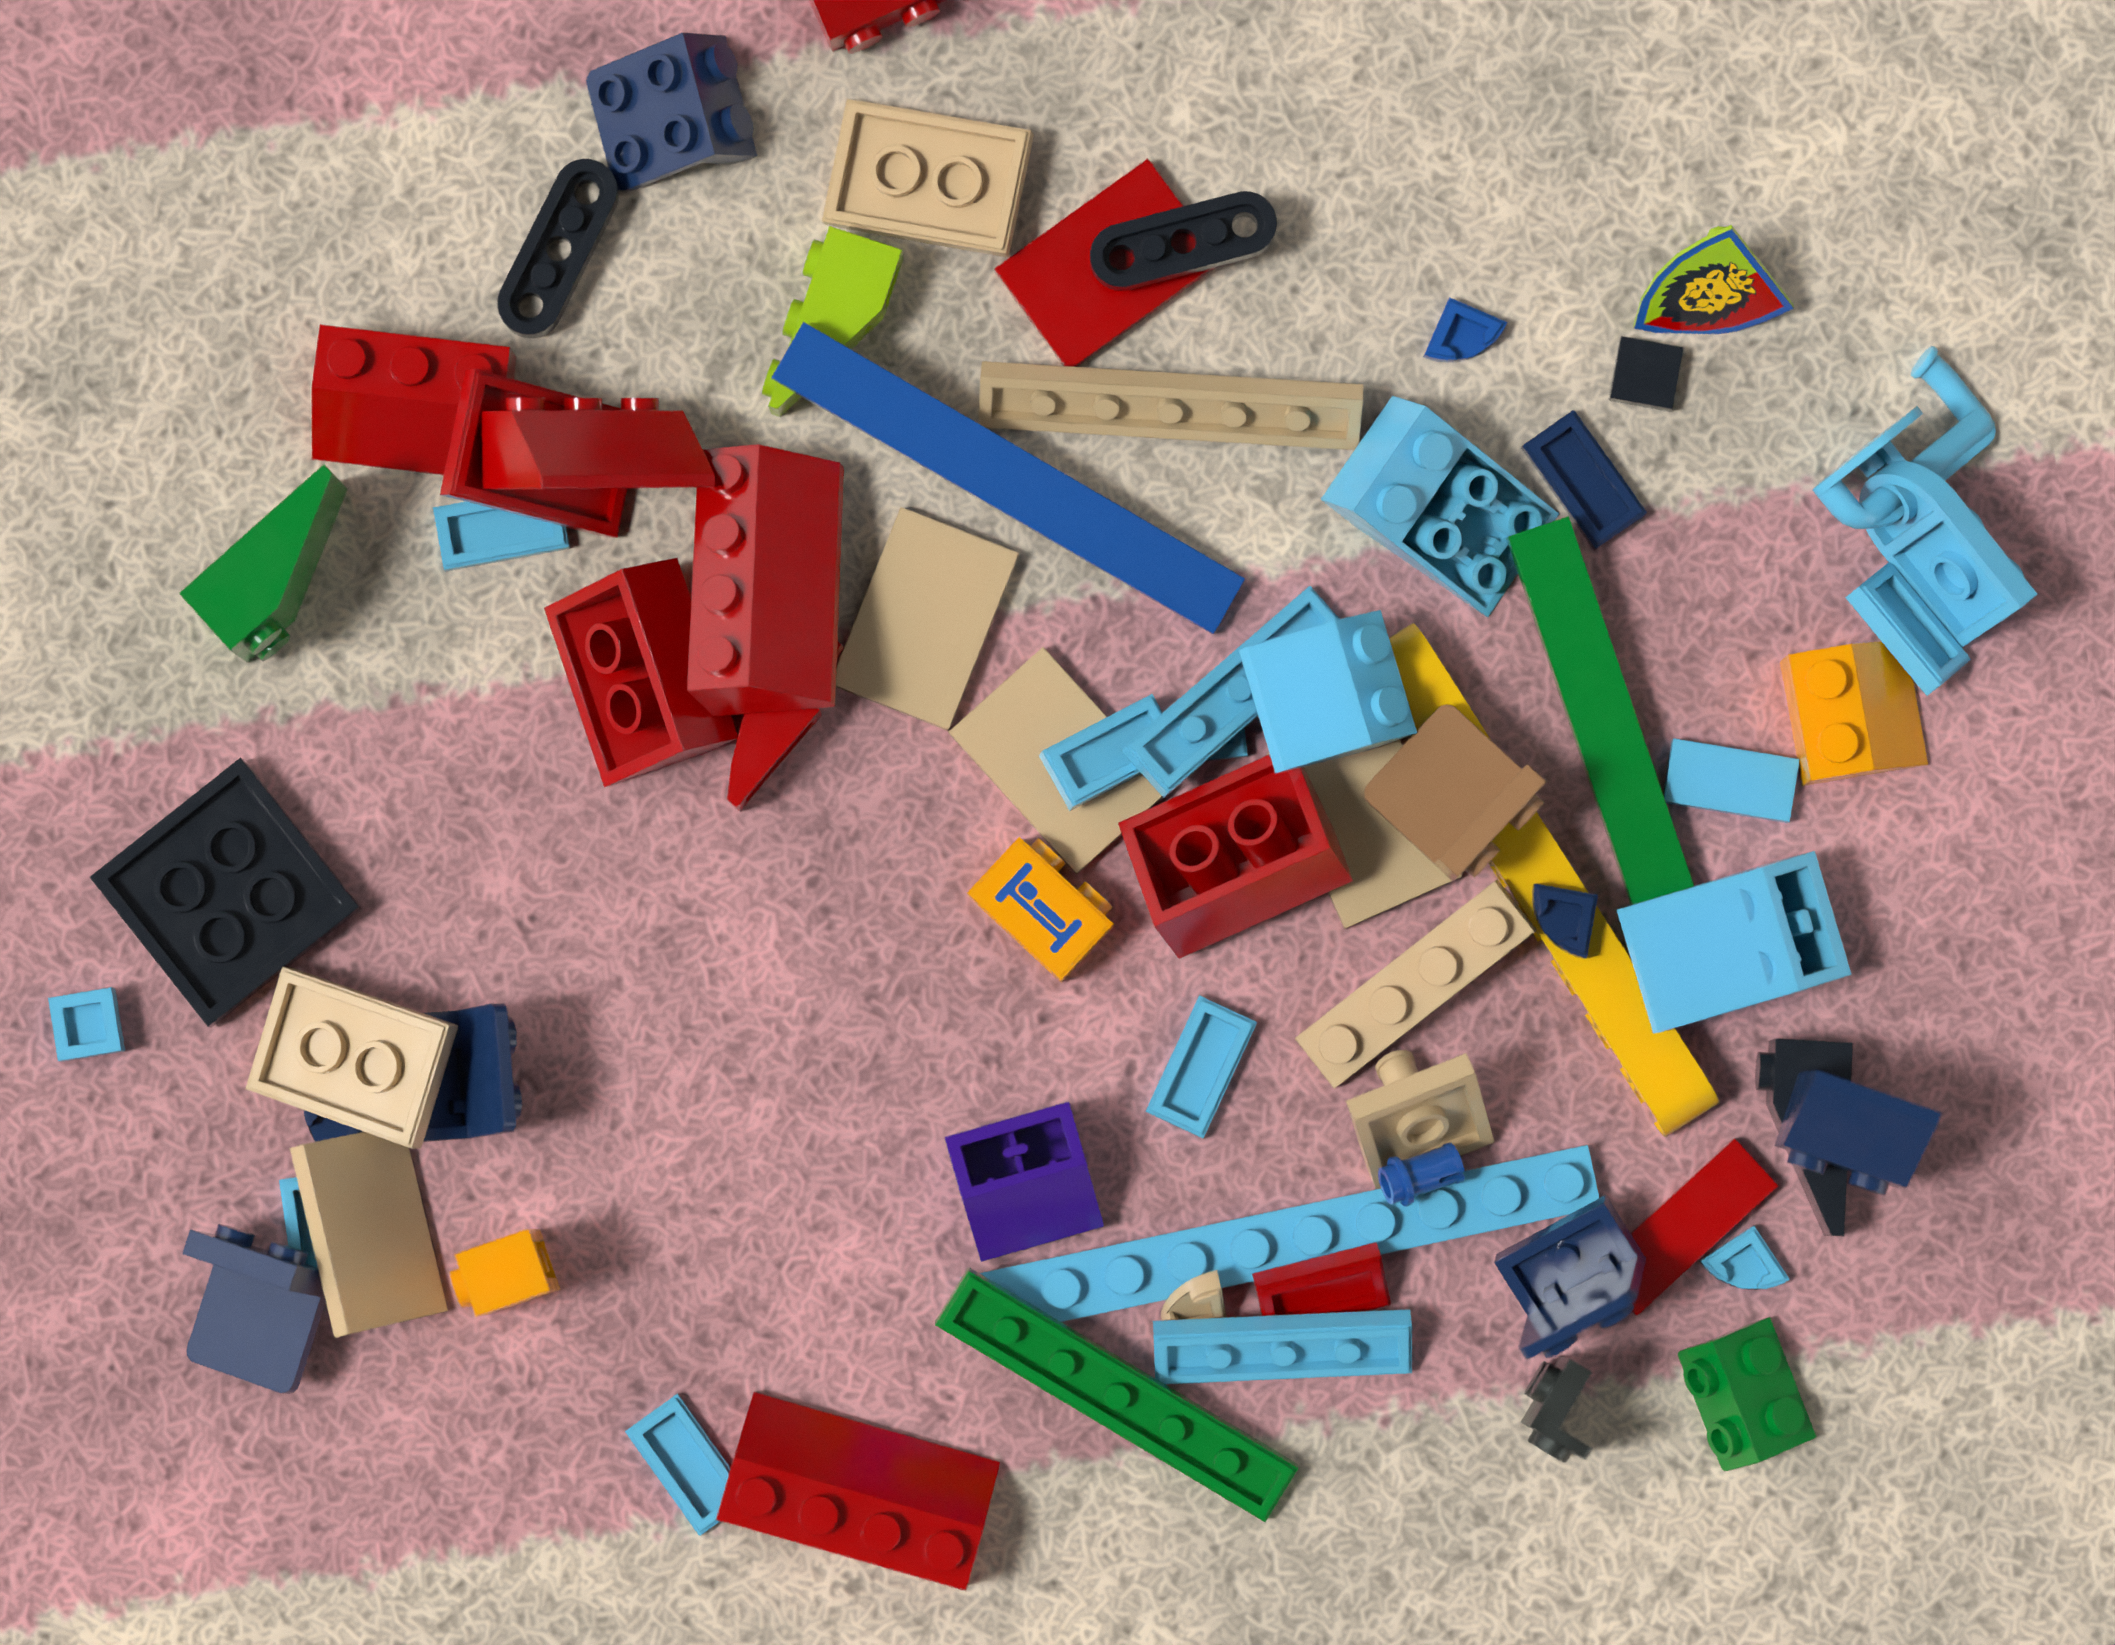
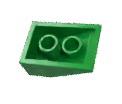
[179,464,348,663]

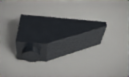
[1755,1039,1853,1236]

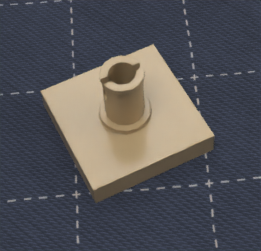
[1346,1050,1494,1189]

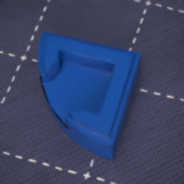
[1423,297,1507,362]

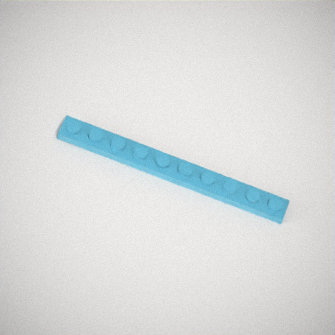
[960,1145,1599,1322]

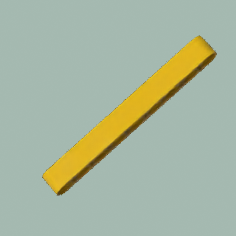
[1389,623,1719,1137]

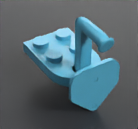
[1812,346,2037,647]

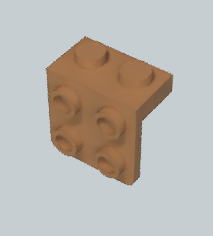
[1364,705,1546,881]

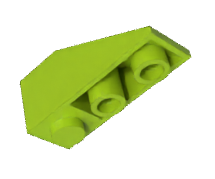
[762,226,904,417]

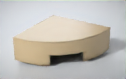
[1161,1270,1226,1321]

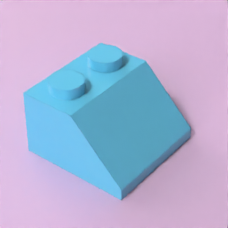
[1239,610,1417,773]

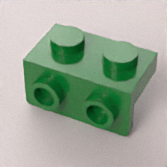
[1678,1317,1817,1471]

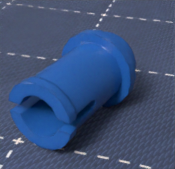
[1378,1143,1465,1207]

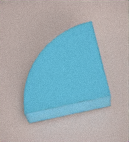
[1700,1226,1790,1290]

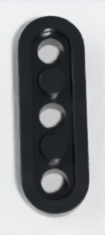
[497,159,619,338]
[1090,191,1277,291]

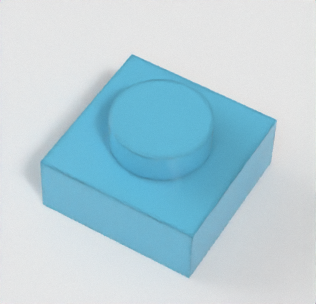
[48,987,125,1062]

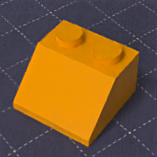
[1780,641,1928,786]

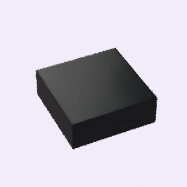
[1608,336,1684,412]

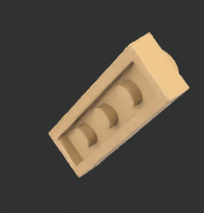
[1295,880,1537,1089]

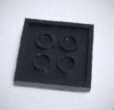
[90,757,362,1028]

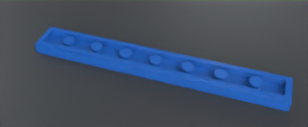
[771,322,1245,634]

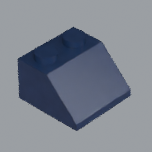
[1774,1070,1942,1196]

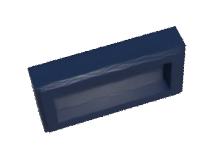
[1521,410,1647,551]

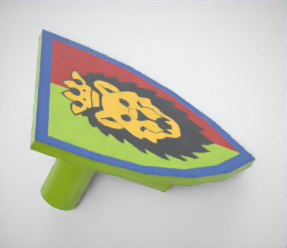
[1634,225,1794,334]

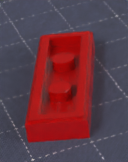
[1631,1138,1778,1316]

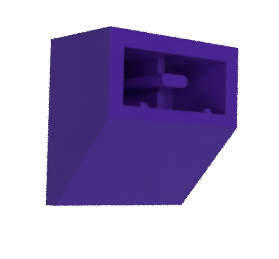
[944,1101,1104,1262]

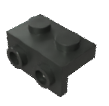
[1521,1356,1592,1463]

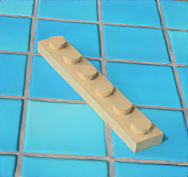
[978,361,1363,450]

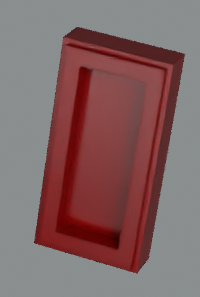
[1252,1242,1391,1316]

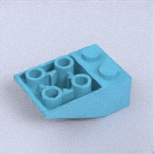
[1320,396,1559,617]
[1617,851,1852,1034]

